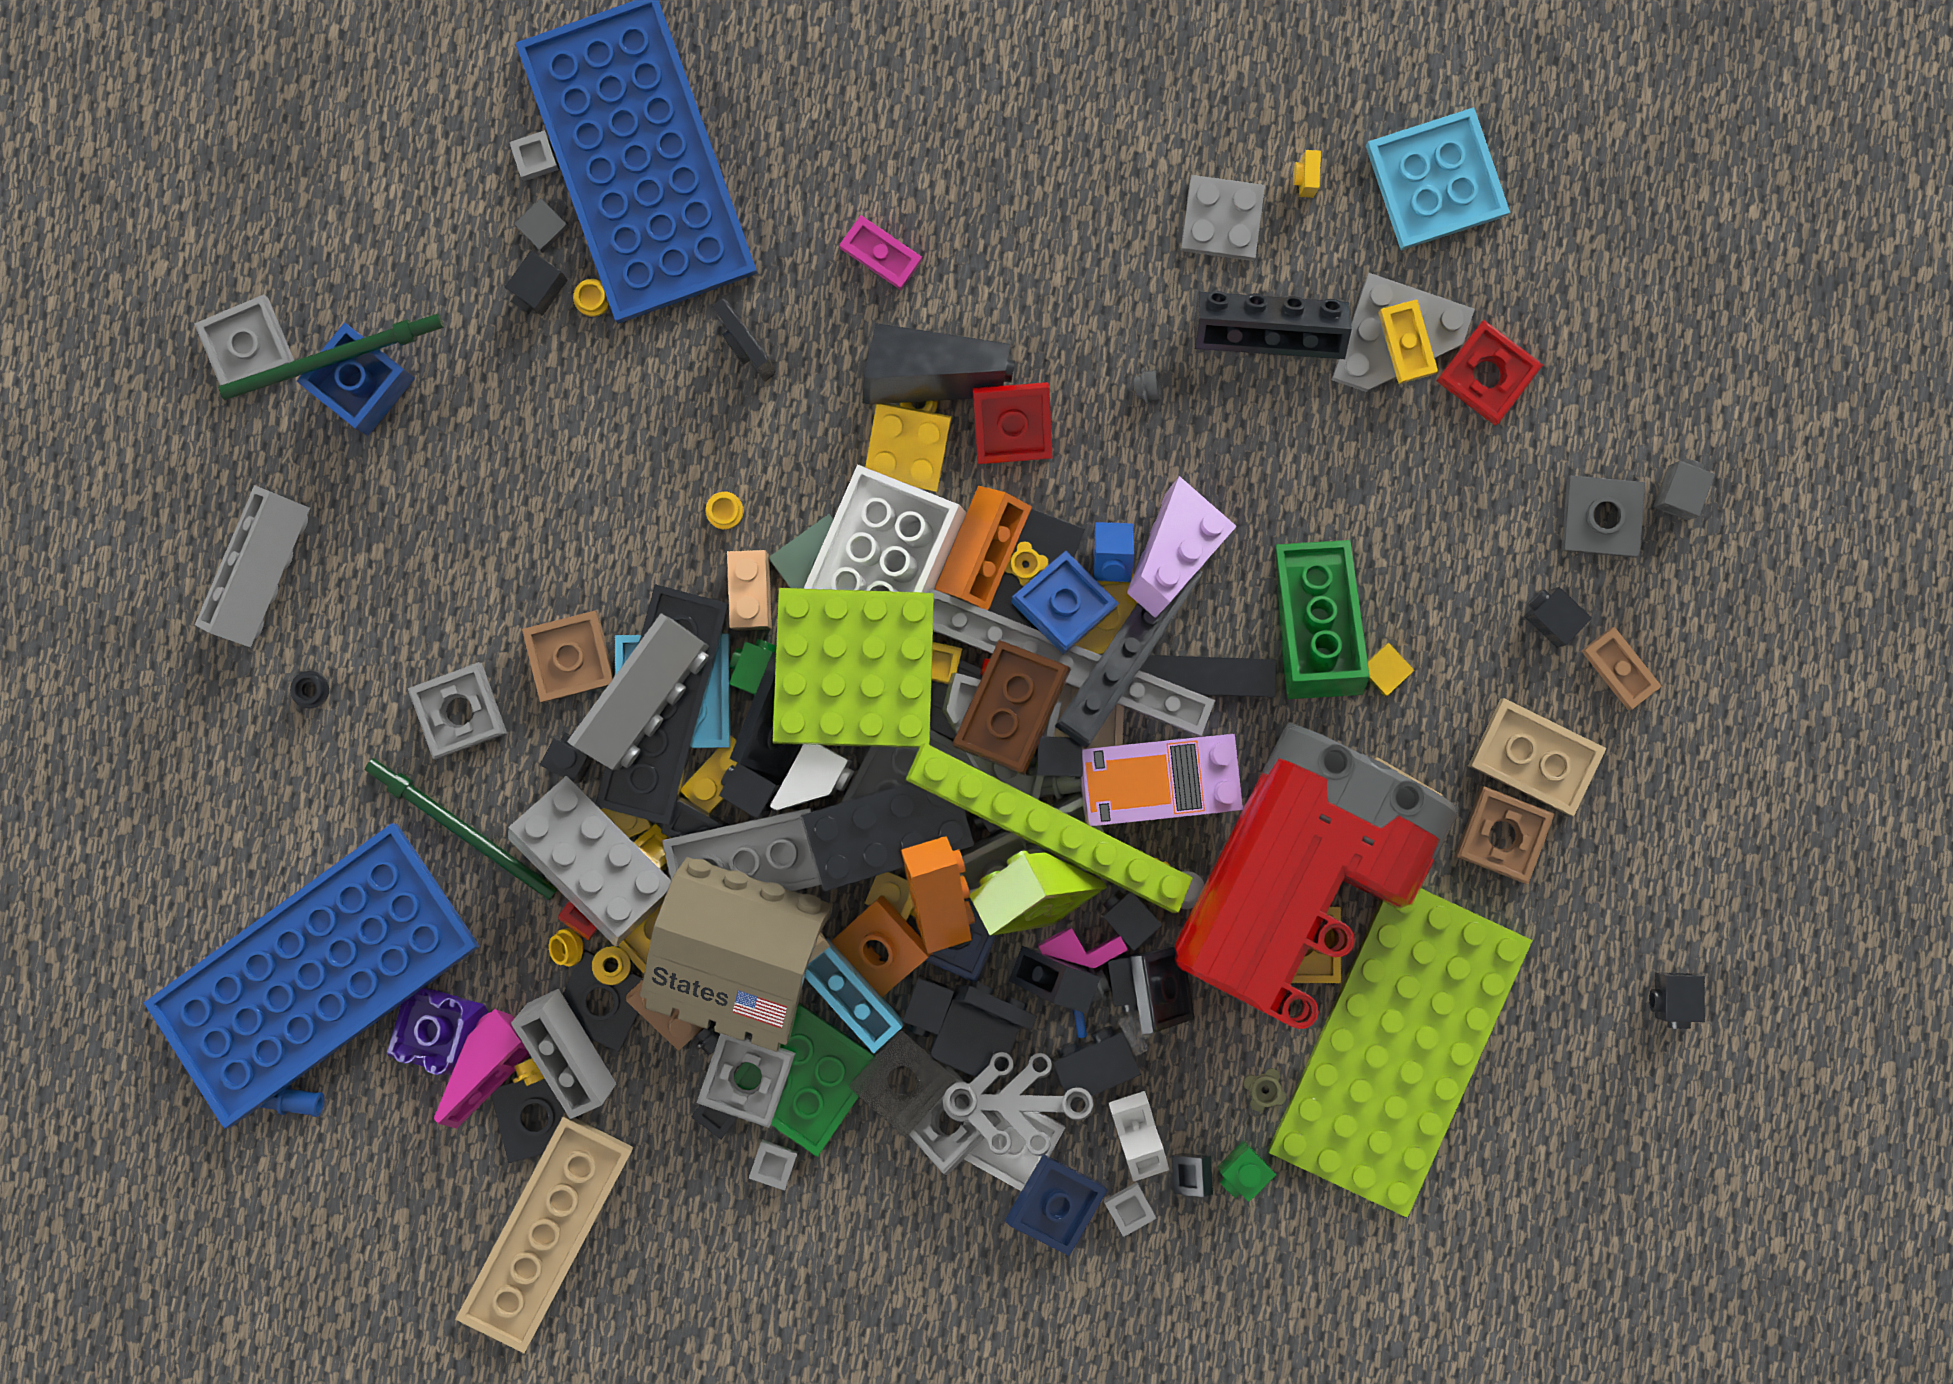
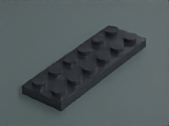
[595,584,729,825]

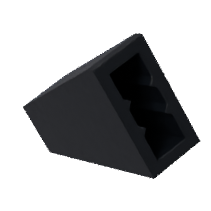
[862,323,1015,404]

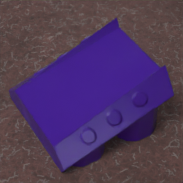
[387,987,489,1075]

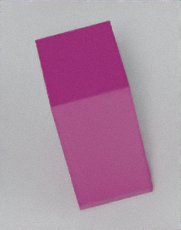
[1038,926,1128,968]

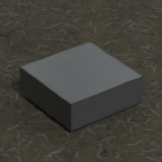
[514,198,569,253]

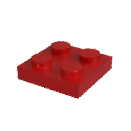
[973,382,1053,464]

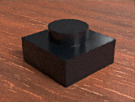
[691,1104,738,1140]
[1172,1153,1213,1197]

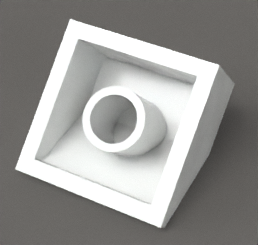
[770,744,854,810]

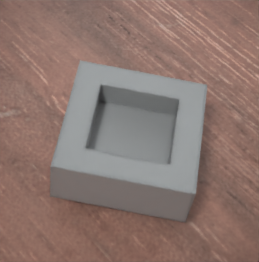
[509,130,559,181]
[749,1139,798,1191]
[1104,1182,1157,1237]

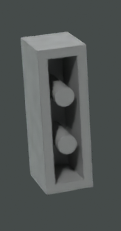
[511,989,616,1119]

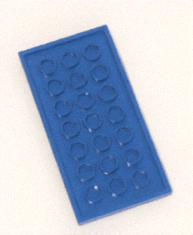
[515,0,758,324]
[143,823,480,1129]

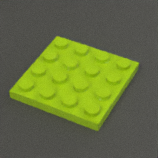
[773,588,934,748]

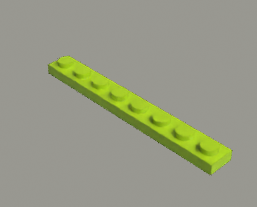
[906,743,1193,913]

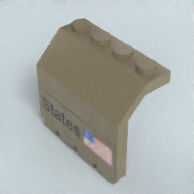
[640,857,832,1052]

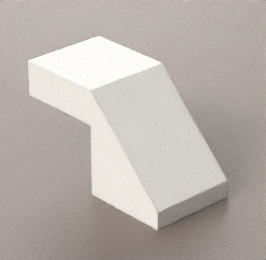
[1109,1091,1169,1182]

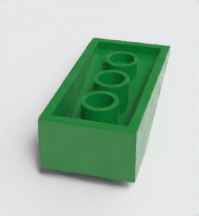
[1275,540,1370,699]

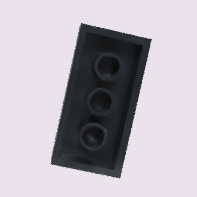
[800,782,974,891]

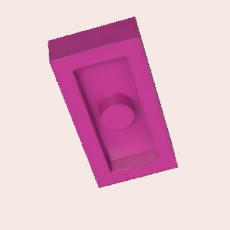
[839,215,922,291]

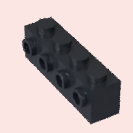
[1194,291,1352,360]

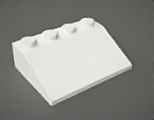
[804,464,967,593]

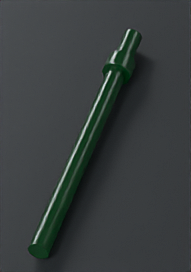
[218,313,444,400]
[364,758,558,901]

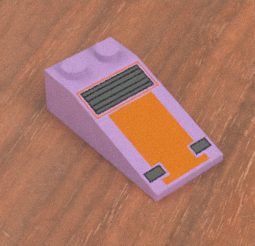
[1081,734,1243,826]

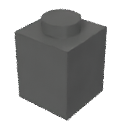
[1653,459,1715,521]

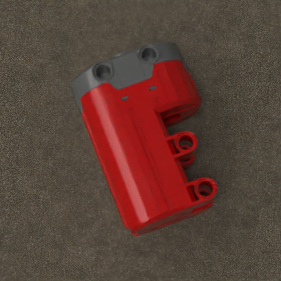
[1174,722,1459,1029]

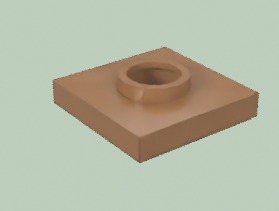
[1454,786,1555,884]

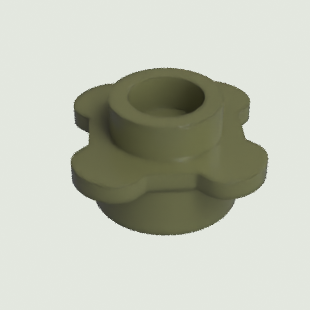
[1243,1068,1286,1112]

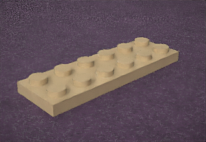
[455,1113,633,1353]

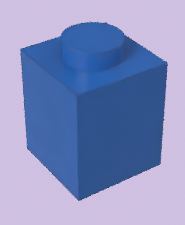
[1093,522,1134,582]

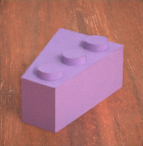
[1127,476,1236,618]

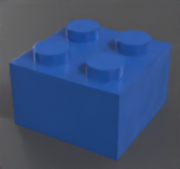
[297,322,415,436]

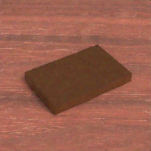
[952,640,1071,775]

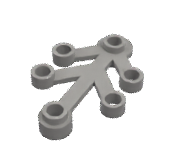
[943,1052,1093,1156]

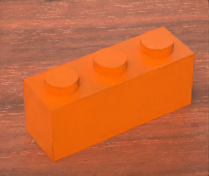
[934,486,1032,610]
[901,836,975,954]

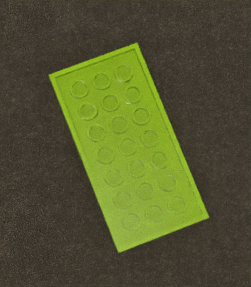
[1267,889,1533,1218]

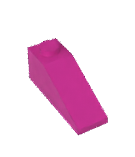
[434,1009,530,1129]

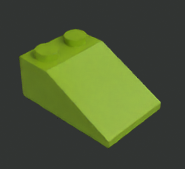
[969,851,1107,936]

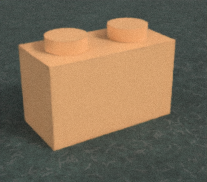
[727,550,772,631]

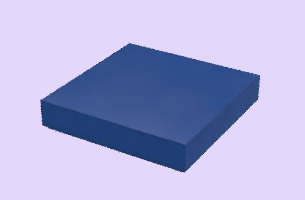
[1011,551,1119,655]

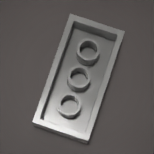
[508,776,671,947]

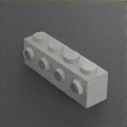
[195,485,310,648]

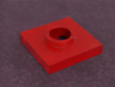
[1436,320,1543,426]

